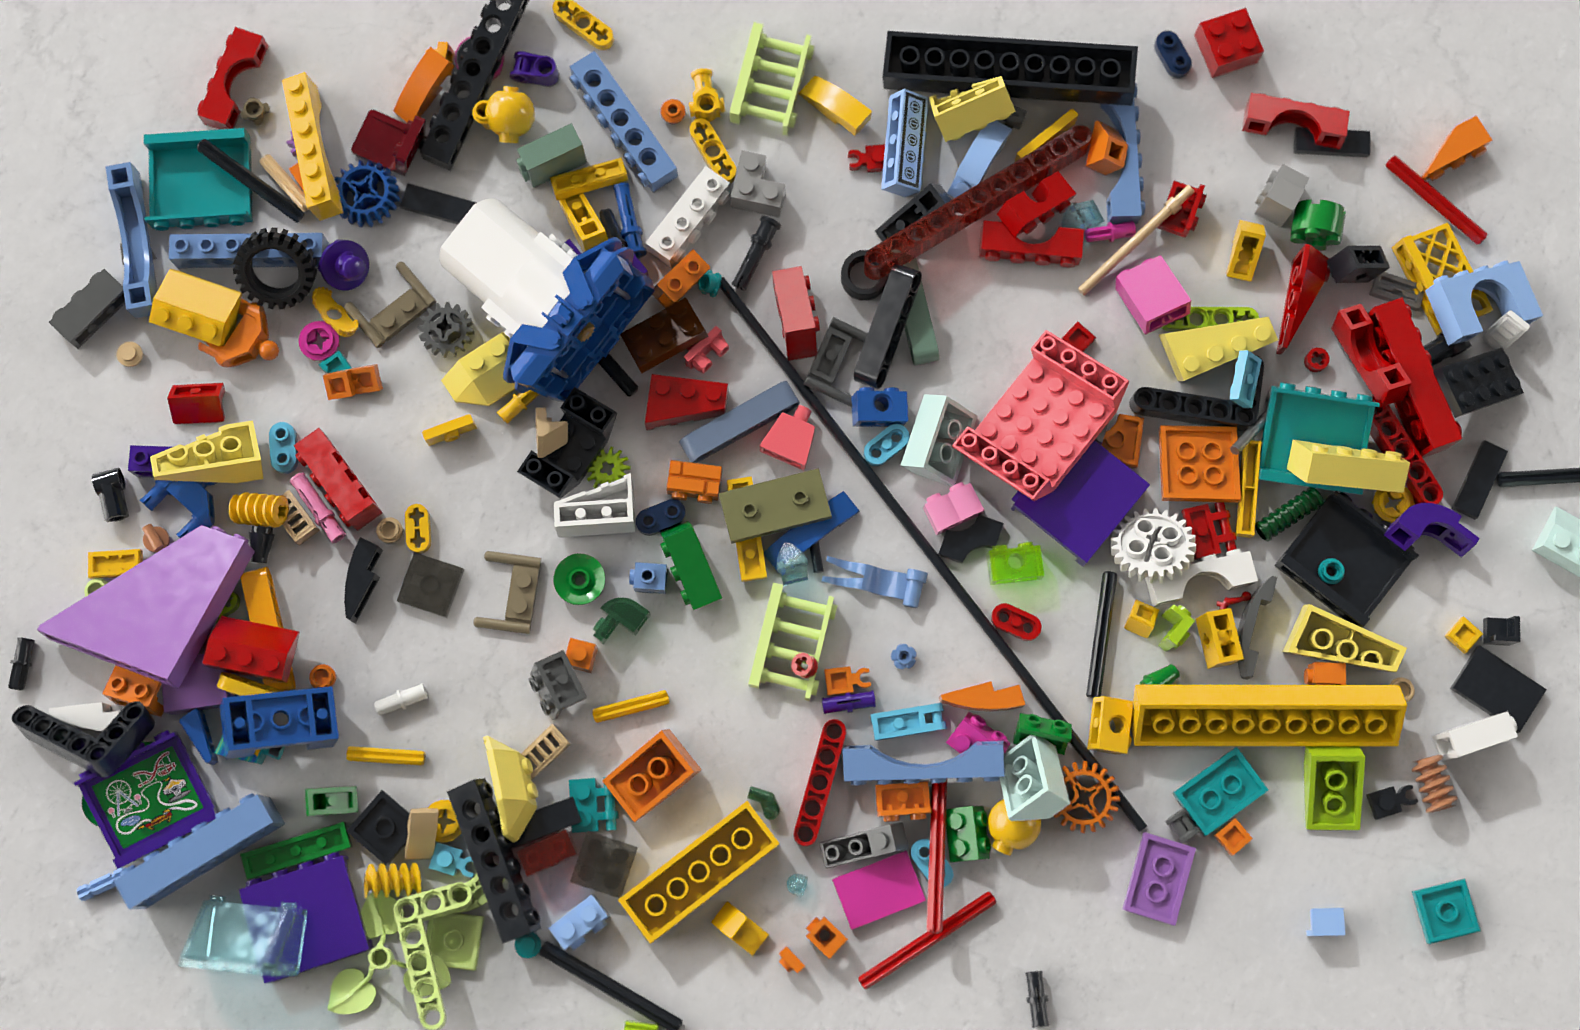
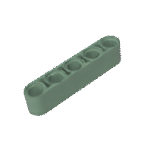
[887,243,940,366]

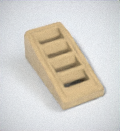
[282,490,320,546]
[521,724,571,780]

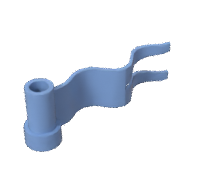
[822,556,928,608]

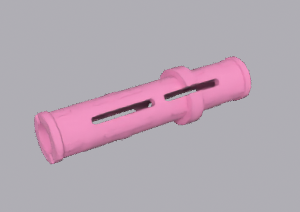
[290,472,346,543]

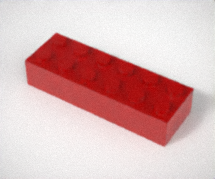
[1368,297,1463,458]

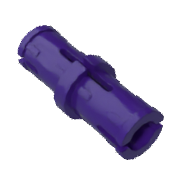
[822,690,876,714]

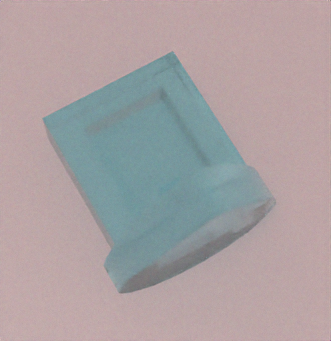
[1061,200,1105,230]
[777,542,808,586]

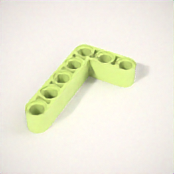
[394,882,473,1030]

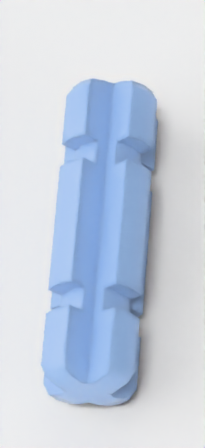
[77,867,126,901]

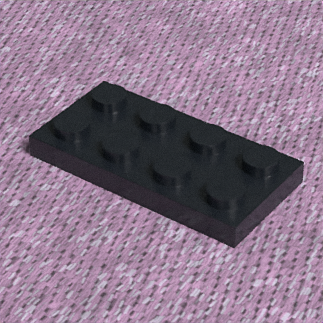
[1433,348,1524,418]

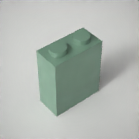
[516,123,587,188]

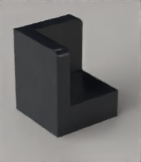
[1483,616,1520,646]

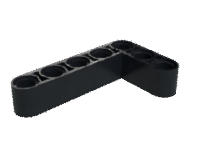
[1129,354,1264,431]
[11,701,155,777]

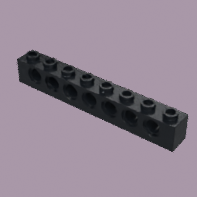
[419,0,529,171]

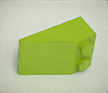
[1304,746,1365,830]

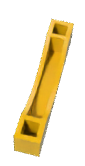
[282,72,343,221]

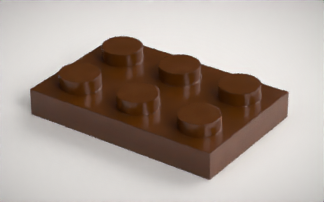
[620,297,709,374]

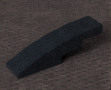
[484,796,582,857]

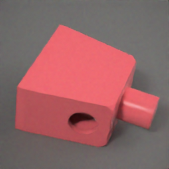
[760,405,815,471]

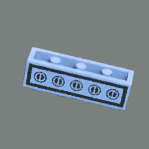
[881,89,928,197]

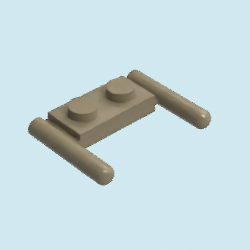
[344,262,436,348]
[473,551,541,634]

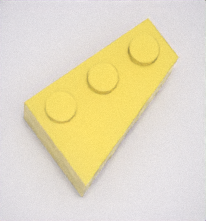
[929,76,1016,142]

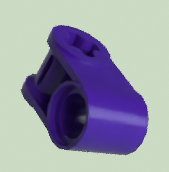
[509,51,559,87]

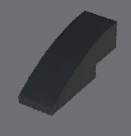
[344,537,383,624]

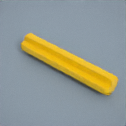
[592,690,669,723]
[346,746,426,766]

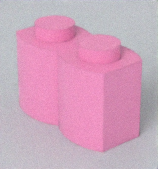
[923,482,984,535]

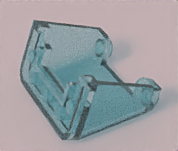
[179,895,307,976]

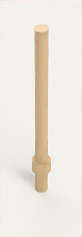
[1078,185,1195,296]

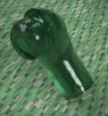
[747,786,780,820]

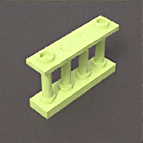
[729,22,815,136]
[748,583,838,701]

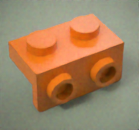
[875,781,932,822]

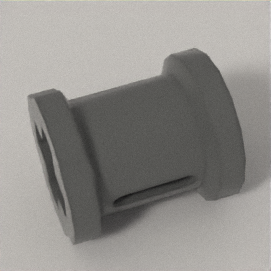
[1165,808,1200,843]

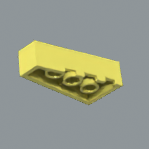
[1159,317,1278,381]
[1287,440,1410,493]
[1282,604,1407,672]

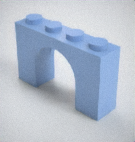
[1425,261,1543,346]

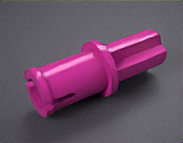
[1085,221,1136,242]

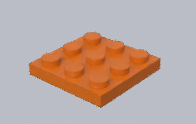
[1159,425,1241,503]

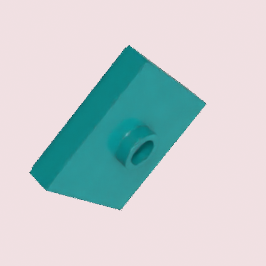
[1412,879,1481,944]

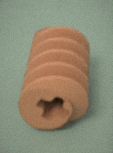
[1411,754,1458,813]

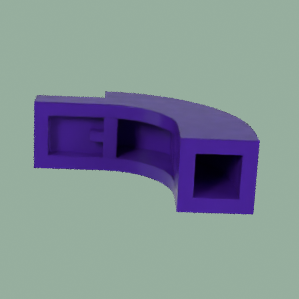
[1384,503,1480,558]

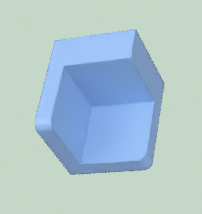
[1306,908,1345,936]

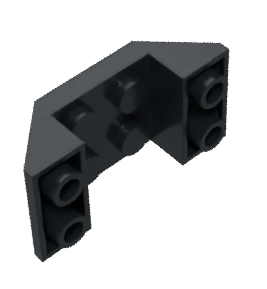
[517,387,617,499]

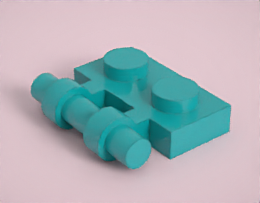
[569,777,619,833]

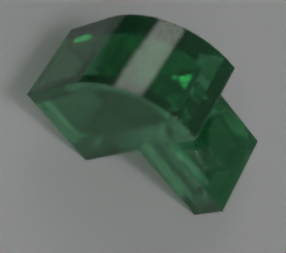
[593,597,651,645]

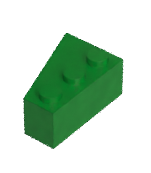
[660,521,722,610]

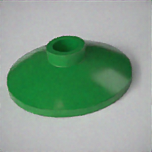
[553,553,605,605]

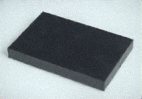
[1450,645,1547,733]

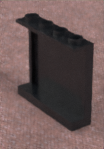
[1274,491,1419,627]

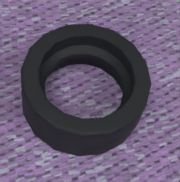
[841,250,889,300]

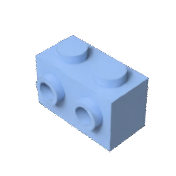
[548,894,610,951]

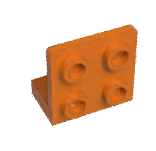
[102,665,164,717]

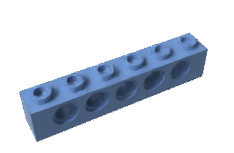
[569,51,678,192]
[169,233,329,268]

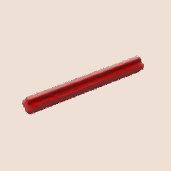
[1385,155,1488,245]

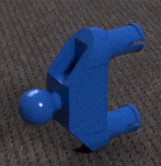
[140,480,218,538]

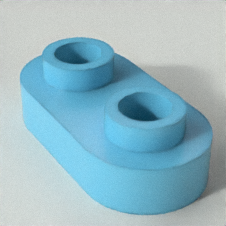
[269,422,298,474]
[864,424,910,466]
[910,839,953,887]

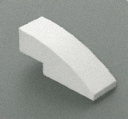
[49,702,120,732]

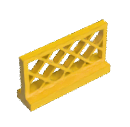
[1391,222,1493,336]

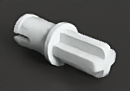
[374,683,428,716]

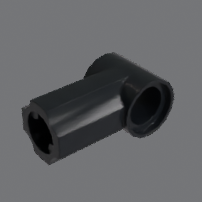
[1424,333,1472,367]
[92,468,129,522]

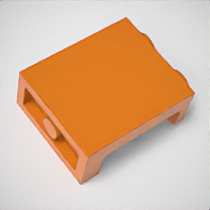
[652,249,710,308]

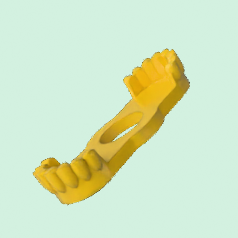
[312,287,359,337]

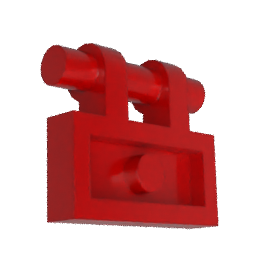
[1181,502,1237,560]

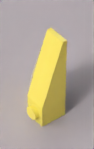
[150,421,263,483]

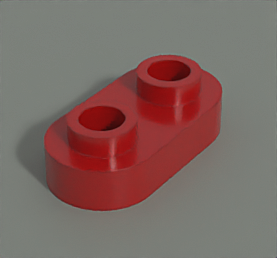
[991,603,1042,641]

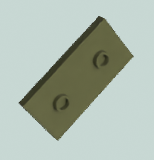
[718,468,832,544]

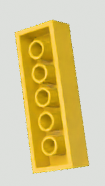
[618,801,780,944]

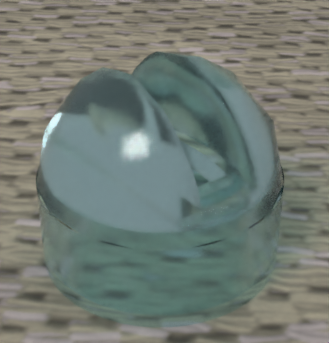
[787,874,808,897]

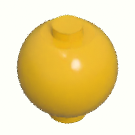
[485,86,535,143]
[988,799,1041,855]

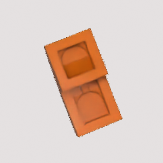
[322,364,383,400]

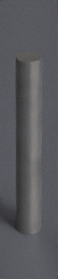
[1230,408,1268,455]

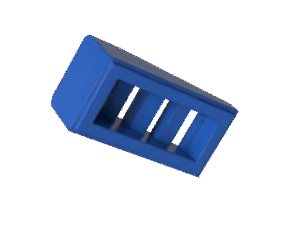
[179,708,218,765]

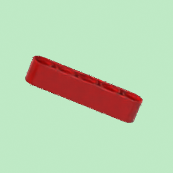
[1370,396,1443,505]
[793,719,846,847]

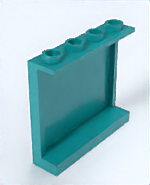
[144,128,253,231]
[1259,382,1380,495]

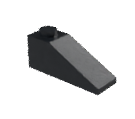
[875,183,955,248]

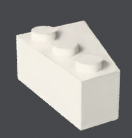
[554,473,636,537]

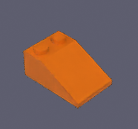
[602,729,702,822]

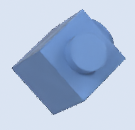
[629,562,668,594]

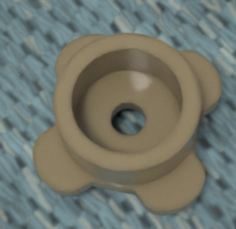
[241,97,270,125]

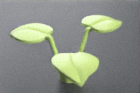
[327,890,451,1014]

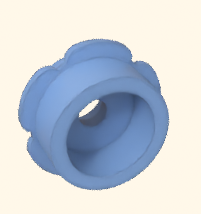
[891,644,917,670]

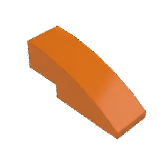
[393,46,455,122]
[939,681,1025,712]

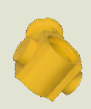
[689,68,725,122]

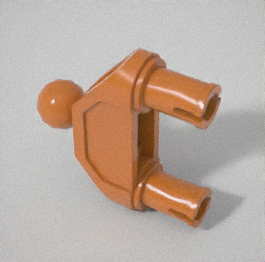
[198,298,279,367]

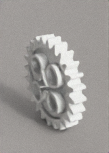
[1111,508,1196,584]

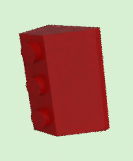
[202,616,300,683]

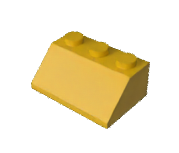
[149,269,243,346]

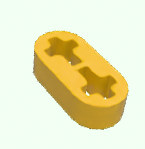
[405,504,431,554]

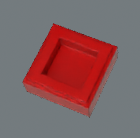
[1061,321,1097,353]

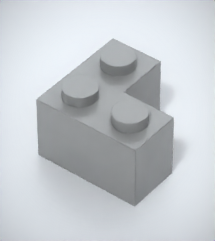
[731,150,785,218]
[1255,164,1309,227]

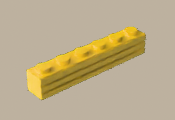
[1235,440,1262,538]

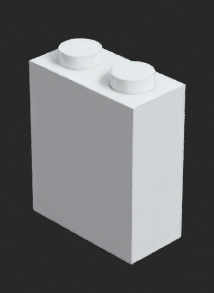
[1432,711,1518,761]

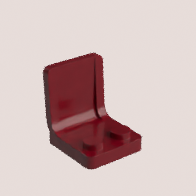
[351,109,426,177]

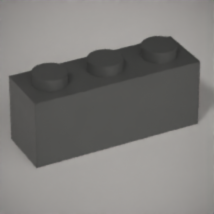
[48,269,125,349]

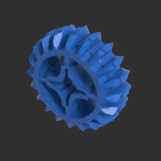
[334,160,400,227]

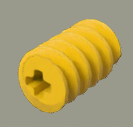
[229,492,289,528]
[364,863,422,898]

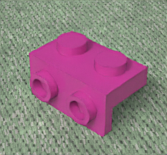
[946,712,1011,754]

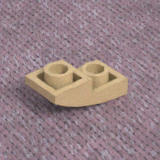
[405,808,438,860]

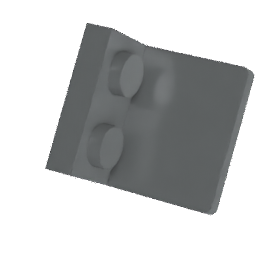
[528,650,587,720]

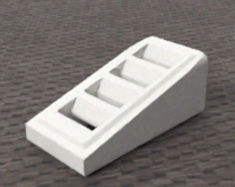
[1482,310,1530,351]

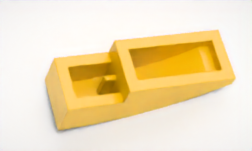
[799,75,872,136]

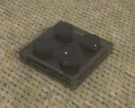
[396,552,464,618]
[570,831,638,898]

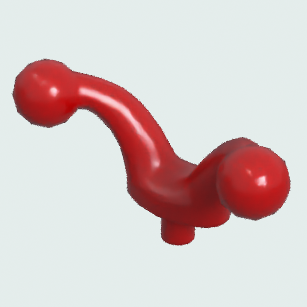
[1216,591,1252,610]

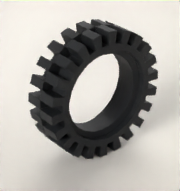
[233,227,317,310]

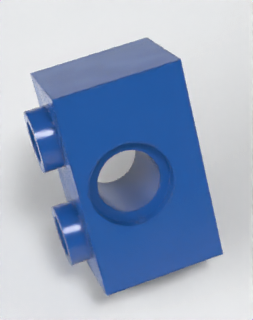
[851,387,908,427]

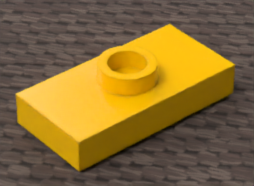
[422,414,477,446]
[88,549,143,579]

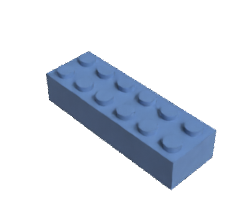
[113,793,285,909]

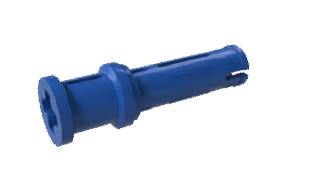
[613,183,647,259]

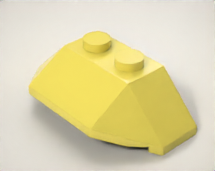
[441,332,528,406]
[483,736,538,842]

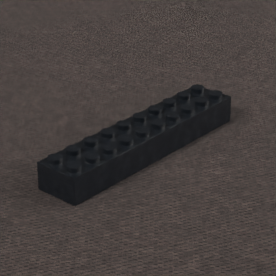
[882,31,1138,106]

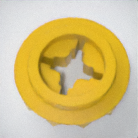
[1372,487,1414,524]
[427,800,462,843]

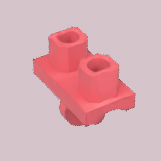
[683,326,729,374]

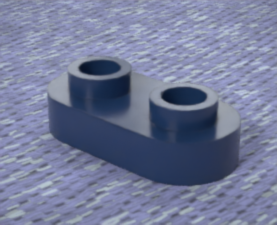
[1154,31,1192,78]
[636,499,686,536]

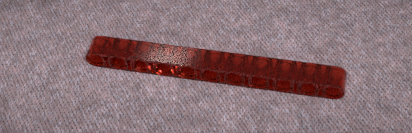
[864,125,1092,280]

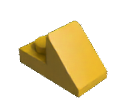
[711,901,769,956]

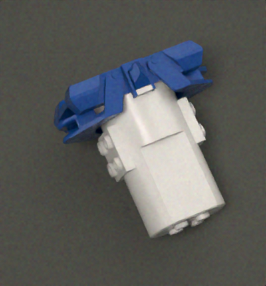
[439,198,655,402]

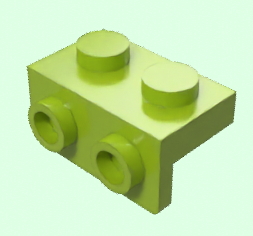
[1158,605,1195,652]

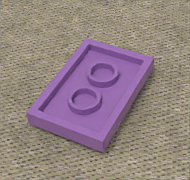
[1122,832,1196,926]

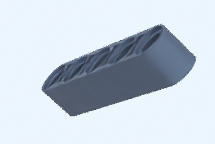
[679,381,800,463]

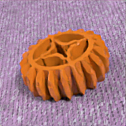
[1054,761,1120,833]

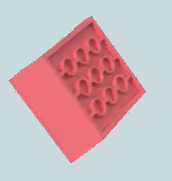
[952,330,1129,501]

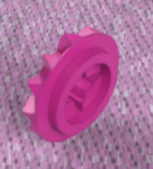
[298,321,340,361]

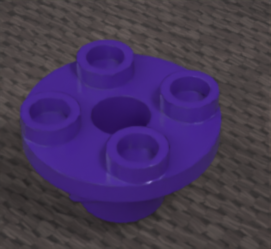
[318,239,369,291]

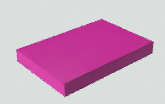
[832,850,926,930]

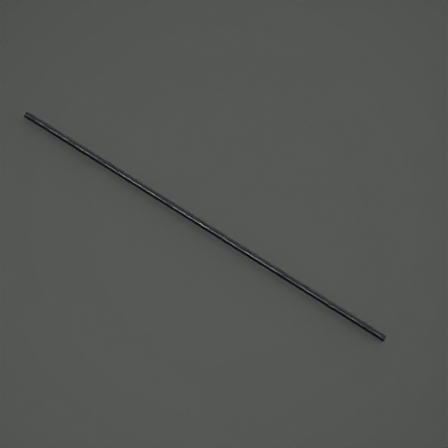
[720,277,1147,832]

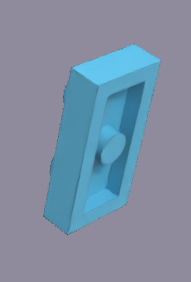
[1230,350,1262,408]

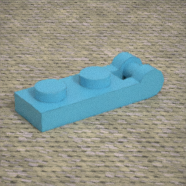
[870,703,947,741]

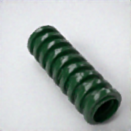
[1255,487,1324,542]

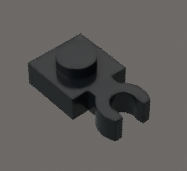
[1366,785,1418,820]

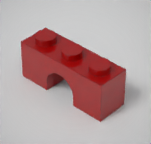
[996,171,1077,237]

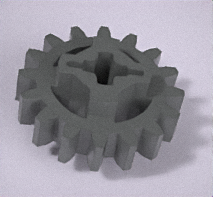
[418,302,475,358]

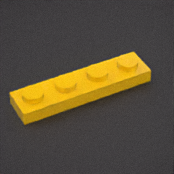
[727,476,767,582]

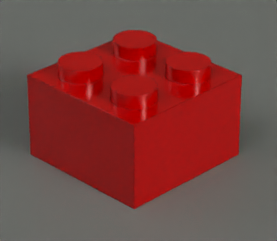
[1194,8,1264,78]

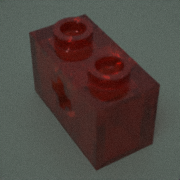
[517,829,579,877]

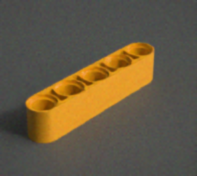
[240,567,296,691]

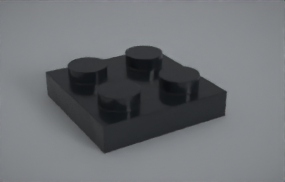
[346,790,410,866]

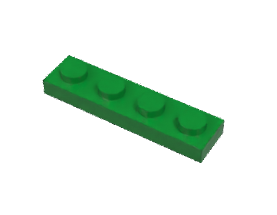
[240,822,353,880]

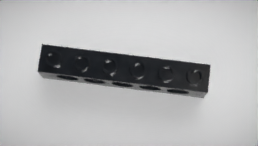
[447,778,541,943]

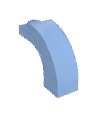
[947,121,1013,206]

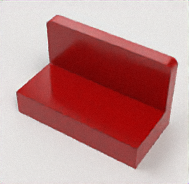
[167,383,225,424]

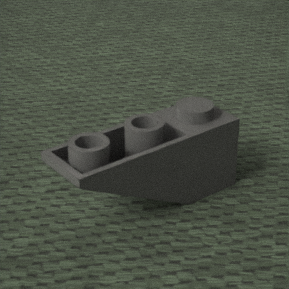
[820,822,909,868]

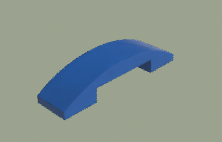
[763,491,860,574]

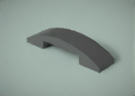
[1237,576,1278,680]

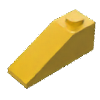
[558,193,608,253]

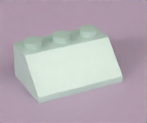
[901,394,978,486]
[1532,506,1580,577]
[999,735,1070,821]

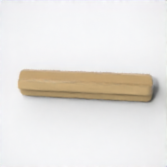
[260,154,309,212]

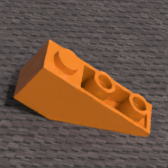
[1421,115,1492,181]

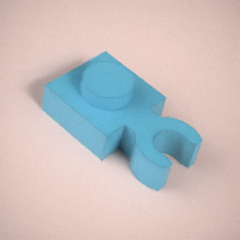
[428,842,475,877]

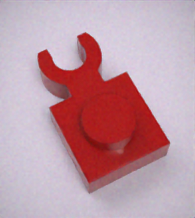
[848,144,885,173]

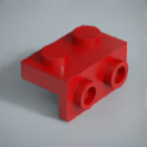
[1157,180,1207,238]

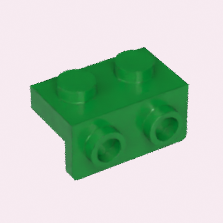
[1013,713,1072,755]
[946,806,991,863]

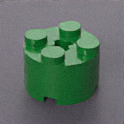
[1290,199,1346,251]

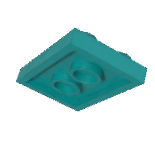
[1172,747,1268,836]

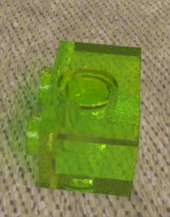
[986,542,1044,585]

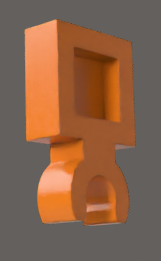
[824,666,871,696]

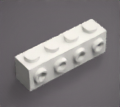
[645,166,731,268]

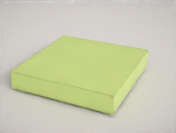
[426,910,484,971]

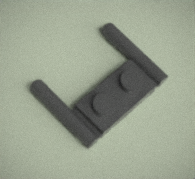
[804,317,868,407]

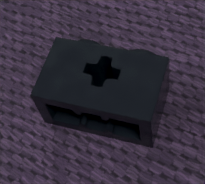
[1327,246,1390,283]

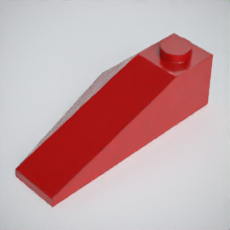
[1276,244,1330,355]

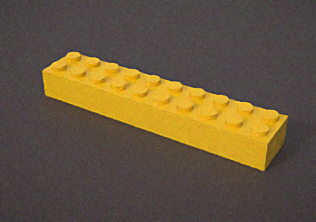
[1130,685,1407,746]

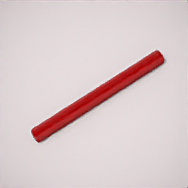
[927,778,947,934]
[858,892,997,989]

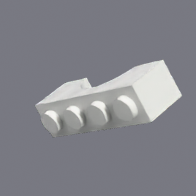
[1145,549,1258,607]

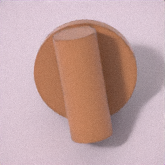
[142,524,170,552]

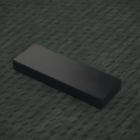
[1294,127,1370,158]
[400,183,477,225]
[1452,440,1508,520]

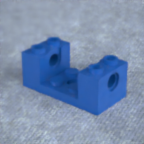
[220,686,339,760]

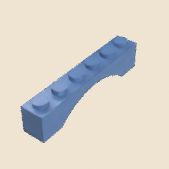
[1100,83,1145,224]
[105,162,157,318]
[843,741,1005,785]

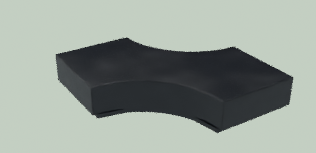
[938,515,1004,564]

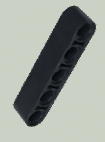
[853,264,922,389]

